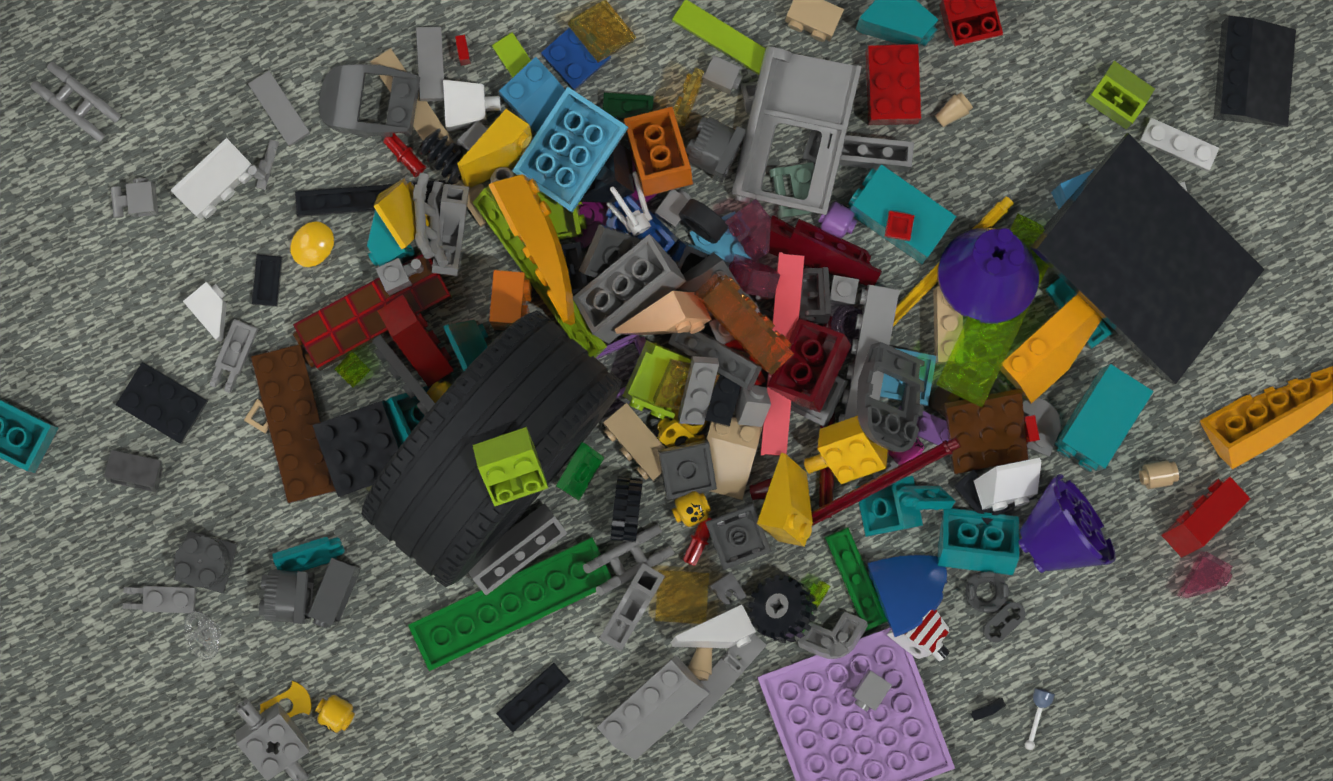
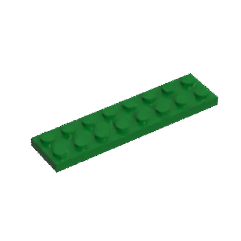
[408,537,612,671]

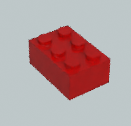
[866,44,921,125]

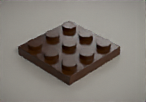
[944,389,1028,474]

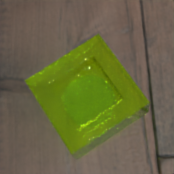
[334,352,371,388]
[809,581,831,608]

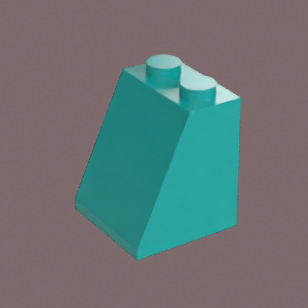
[855,0,939,47]

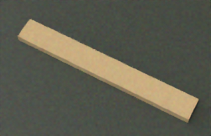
[370,48,487,227]

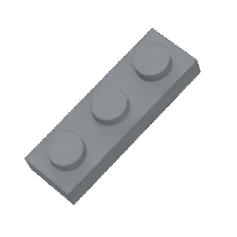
[678,356,719,425]

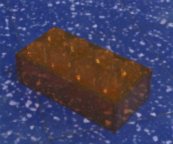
[694,273,794,375]

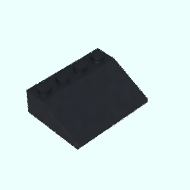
[1213,16,1296,127]

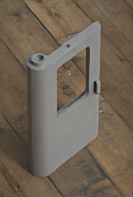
[731,46,862,215]

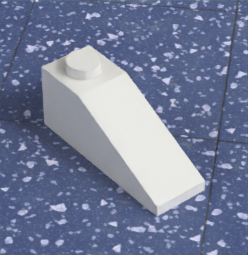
[670,605,756,648]

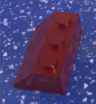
[768,318,851,413]

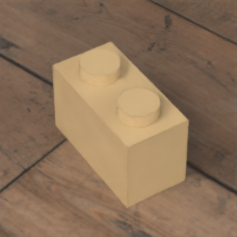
[785,0,844,42]

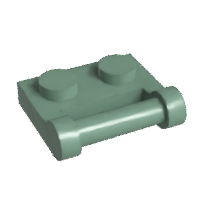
[769,162,814,219]

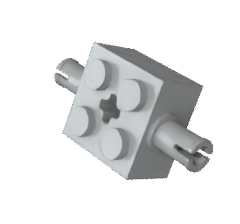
[235,699,310,781]

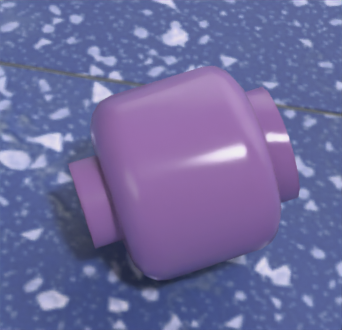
[818,202,857,238]

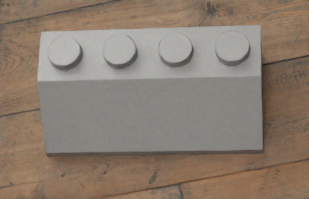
[573,234,686,344]
[597,655,710,760]

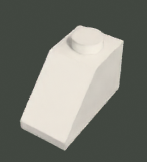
[183,282,227,342]

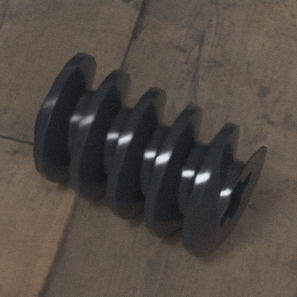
[419,128,462,185]

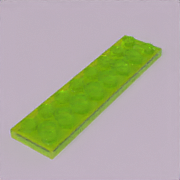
[935,213,1048,407]

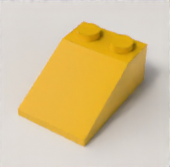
[457,109,533,188]
[374,178,430,249]
[757,453,813,547]

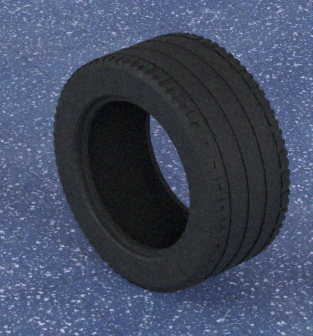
[361,310,622,587]

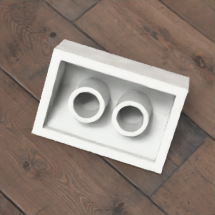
[171,138,253,220]

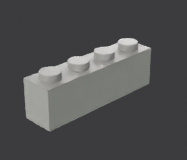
[468,503,567,595]

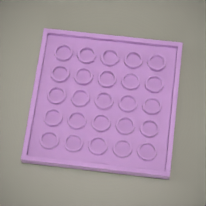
[757,627,955,781]

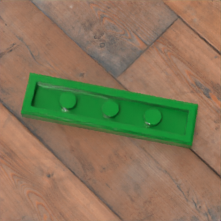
[825,528,888,631]

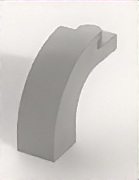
[432,184,469,276]
[599,563,665,652]

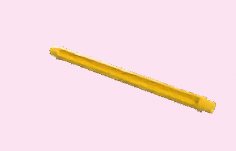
[893,196,1014,327]

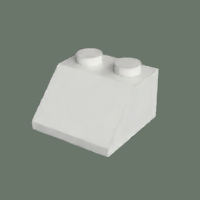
[974,458,1041,511]

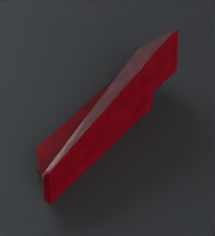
[758,215,882,286]

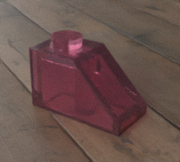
[1177,552,1233,598]

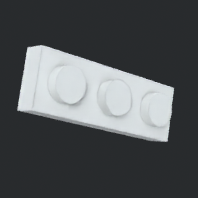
[1139,118,1219,172]

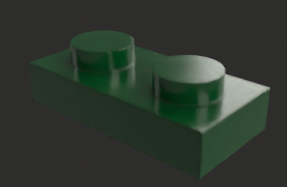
[603,92,654,120]

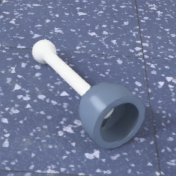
[1025,688,1055,750]

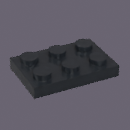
[116,362,208,444]

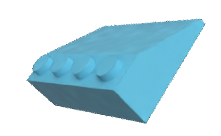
[512,87,629,212]

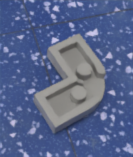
[1022,395,1061,457]
[798,611,868,659]

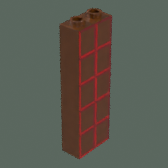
[292,254,452,371]

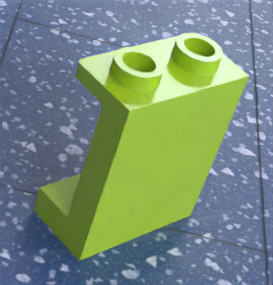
[538,192,587,241]
[622,340,692,420]

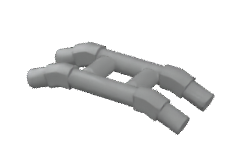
[31,62,121,142]
[413,173,448,267]
[583,523,675,596]

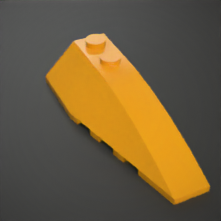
[489,174,575,325]
[997,294,1102,404]
[1200,366,1333,469]

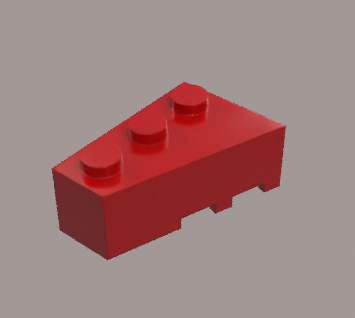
[377,294,454,387]
[1161,476,1251,558]

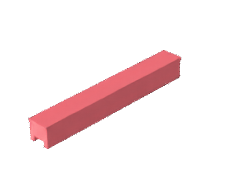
[760,252,804,456]

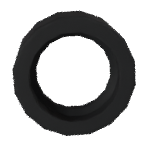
[679,199,728,244]

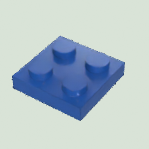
[541,20,611,91]

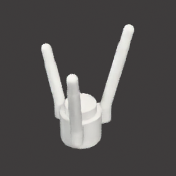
[607,172,653,236]

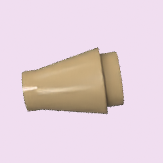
[935,92,973,127]
[688,648,713,681]

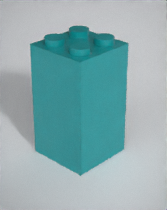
[848,164,957,264]
[1054,364,1154,472]

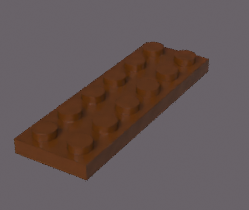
[251,345,336,504]

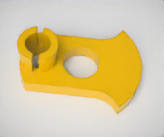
[657,418,705,448]
[260,681,312,718]

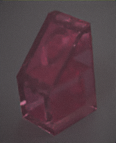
[725,199,771,262]
[729,254,780,298]

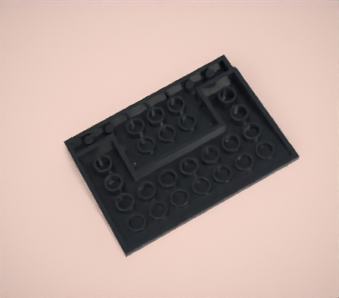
[1030,133,1264,384]

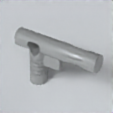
[248,139,279,190]

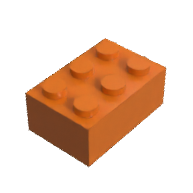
[624,107,693,197]
[489,270,532,331]

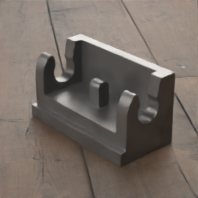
[799,267,831,323]
[104,450,163,493]
[708,572,746,604]

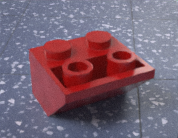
[939,0,1003,47]

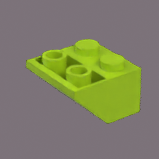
[1085,61,1155,130]
[473,427,548,506]

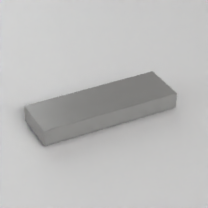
[416,27,444,101]
[248,71,311,147]

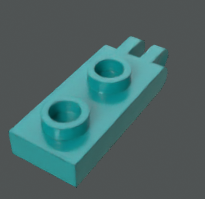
[896,486,956,510]
[272,537,345,572]

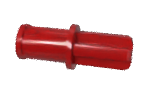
[384,133,427,178]
[683,518,712,566]

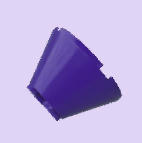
[938,228,1039,324]
[1018,474,1116,573]

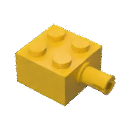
[804,416,888,484]

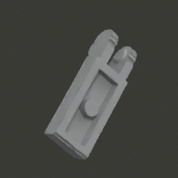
[210,319,259,393]
[122,586,196,614]

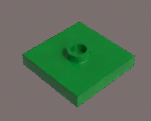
[556,442,604,501]

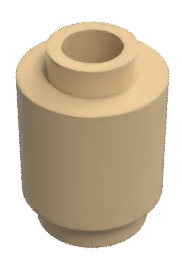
[1139,460,1179,489]

